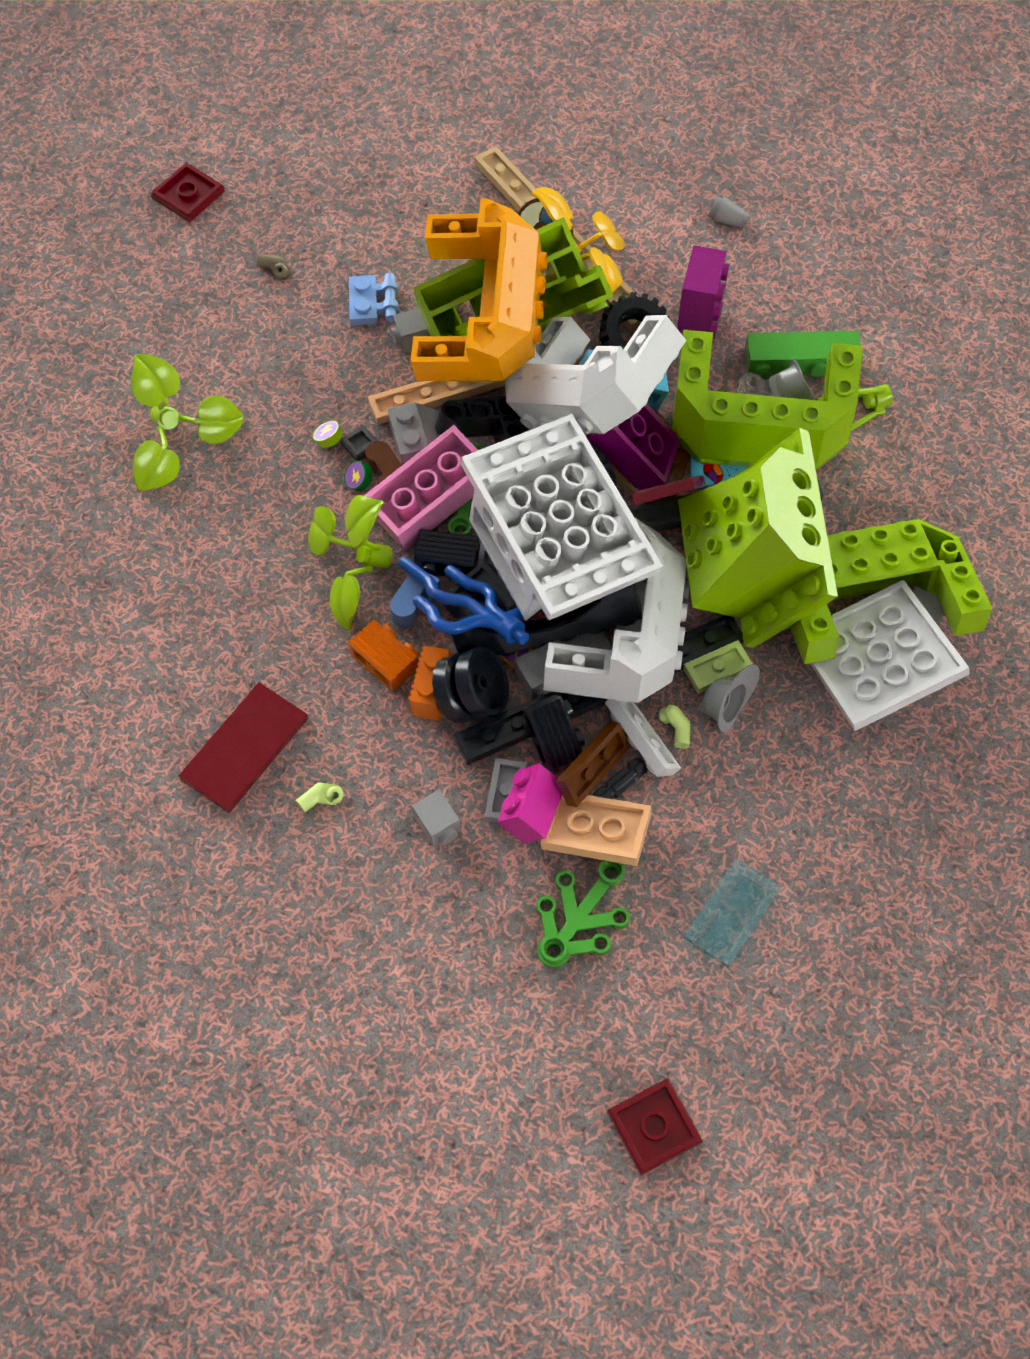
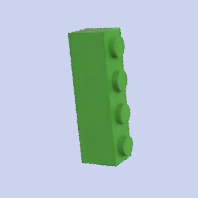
[744,331,863,379]

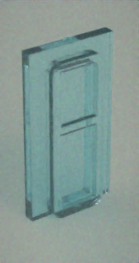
[683,858,781,968]

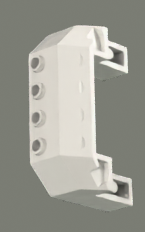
[505,315,686,434]
[543,518,689,703]

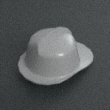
[768,359,816,400]
[700,664,760,733]

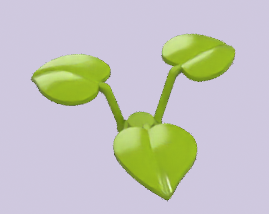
[131,354,244,491]
[308,495,393,630]

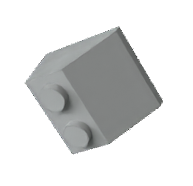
[387,402,440,465]

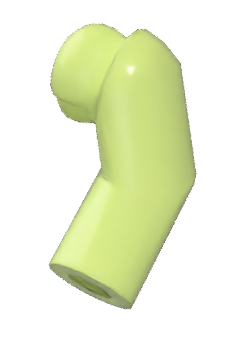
[659,704,691,749]
[295,783,344,813]

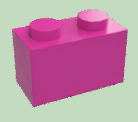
[497,763,562,844]

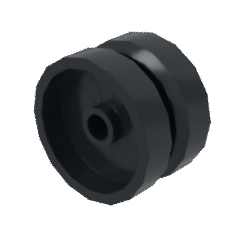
[432,647,509,723]

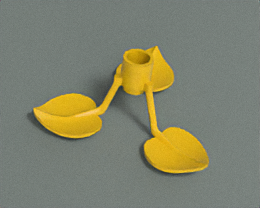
[531,187,625,293]

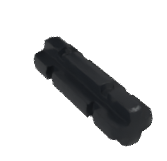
[593,757,648,799]

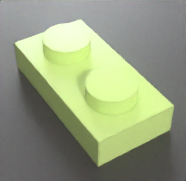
[683,640,753,694]

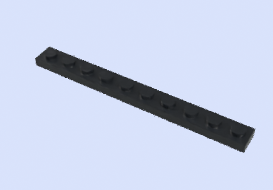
[454,615,744,765]

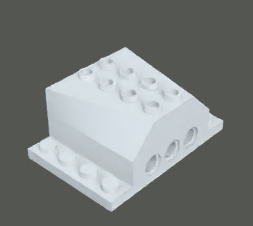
[460,414,663,621]

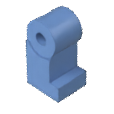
[390,574,441,628]

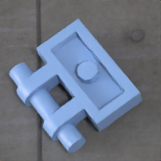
[349,273,399,326]

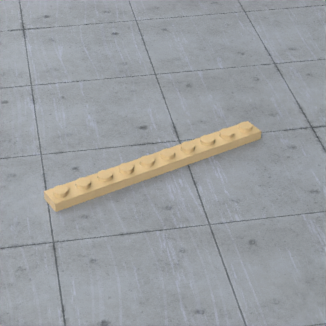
[475,146,641,332]

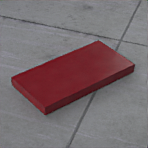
[632,475,706,505]
[178,682,308,813]

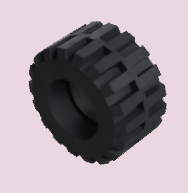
[599,292,670,349]

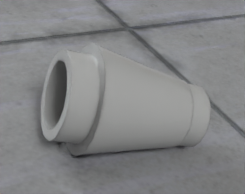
[708,196,749,229]

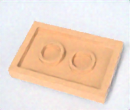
[540,795,652,866]

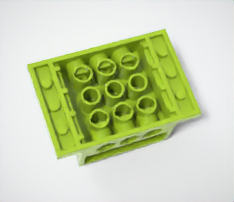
[678,428,838,648]

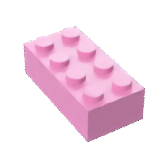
[364,425,478,551]

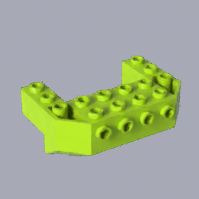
[784,519,992,664]

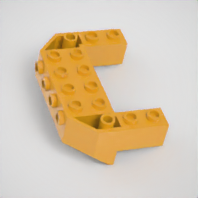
[410,198,547,381]

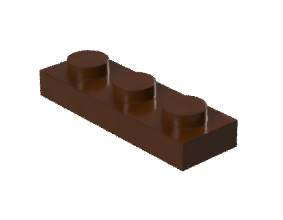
[556,721,630,807]

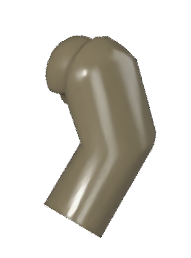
[257,253,291,280]

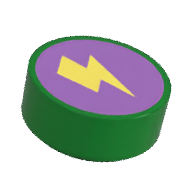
[344,461,372,492]

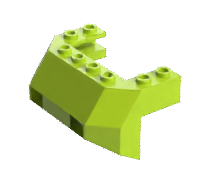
[412,217,614,336]
[671,330,863,471]

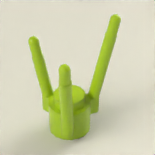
[817,384,893,431]

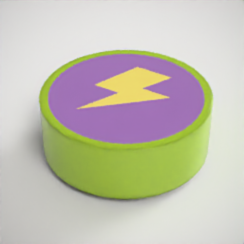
[313,421,343,448]

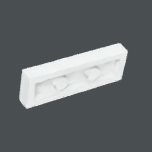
[605,699,681,777]

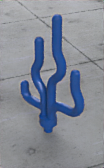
[398,557,529,645]

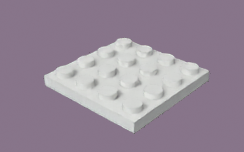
[794,580,970,731]

